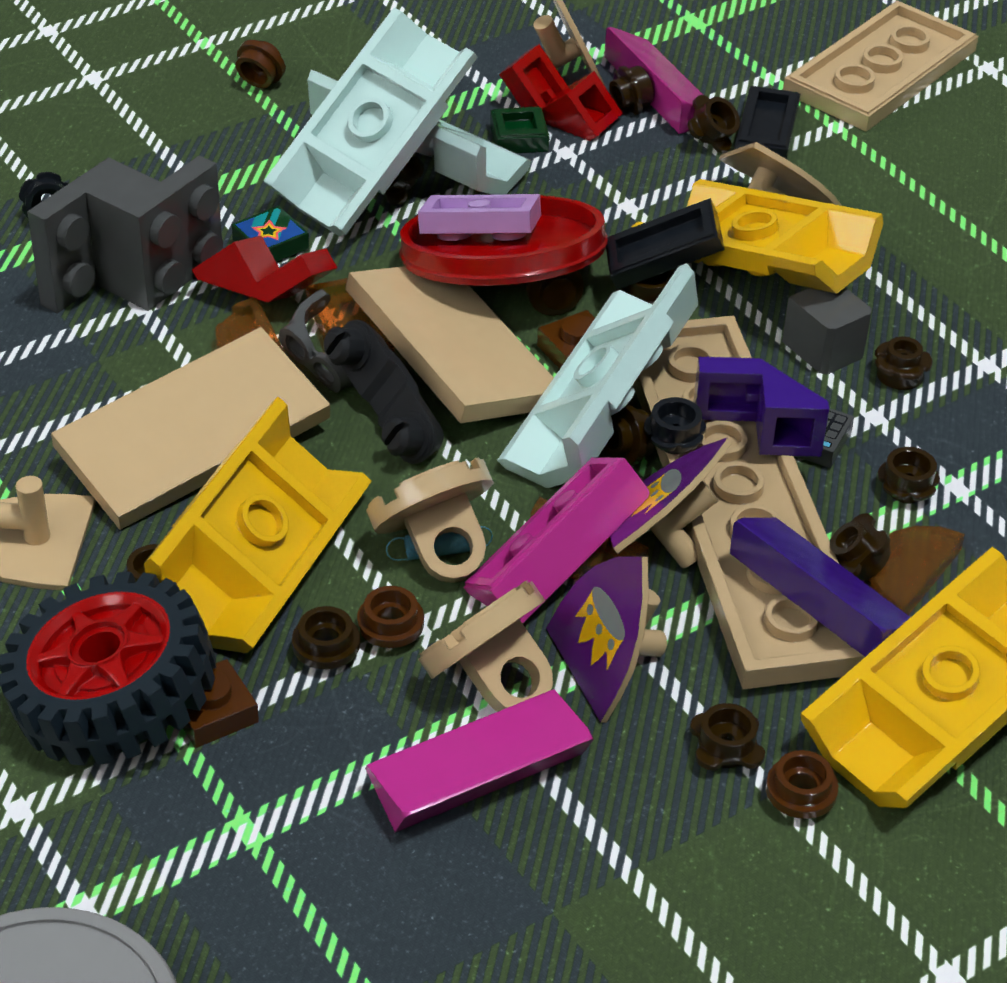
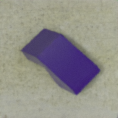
[693,356,829,457]

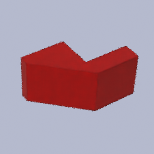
[499,44,623,141]
[192,236,337,303]

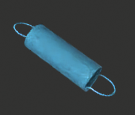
[386,526,493,561]

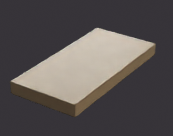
[783,0,979,132]
[345,266,554,423]
[51,327,330,530]

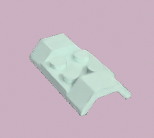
[264,7,478,236]
[307,70,532,195]
[497,263,698,488]

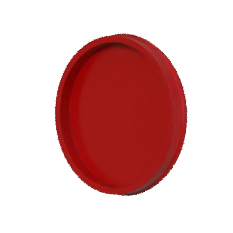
[399,195,608,286]

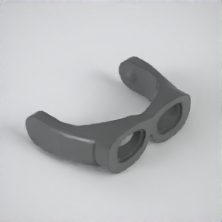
[279,290,398,393]

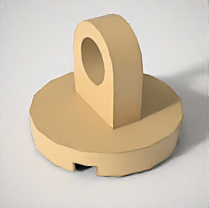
[366,458,494,583]
[418,580,553,712]

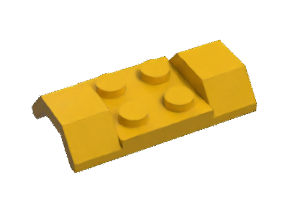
[631,179,883,294]
[144,397,372,653]
[801,546,1007,808]

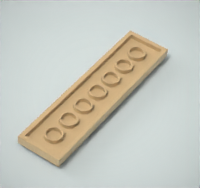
[633,315,864,689]

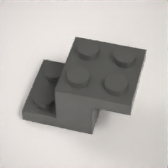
[27,155,223,314]

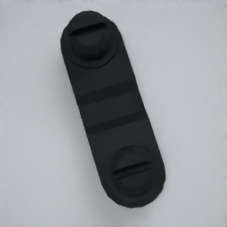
[324,320,444,464]

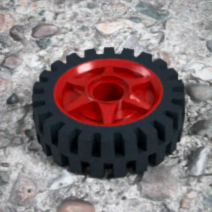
[0,572,216,766]

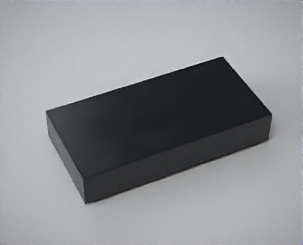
[735,86,801,159]
[606,198,725,290]

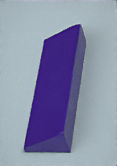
[730,517,910,657]

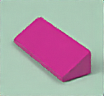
[604,27,703,134]
[463,457,650,623]
[365,689,594,832]

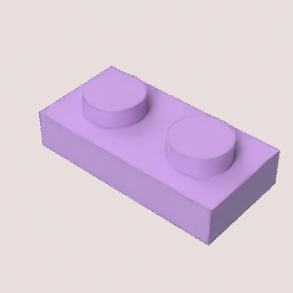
[418,194,541,241]

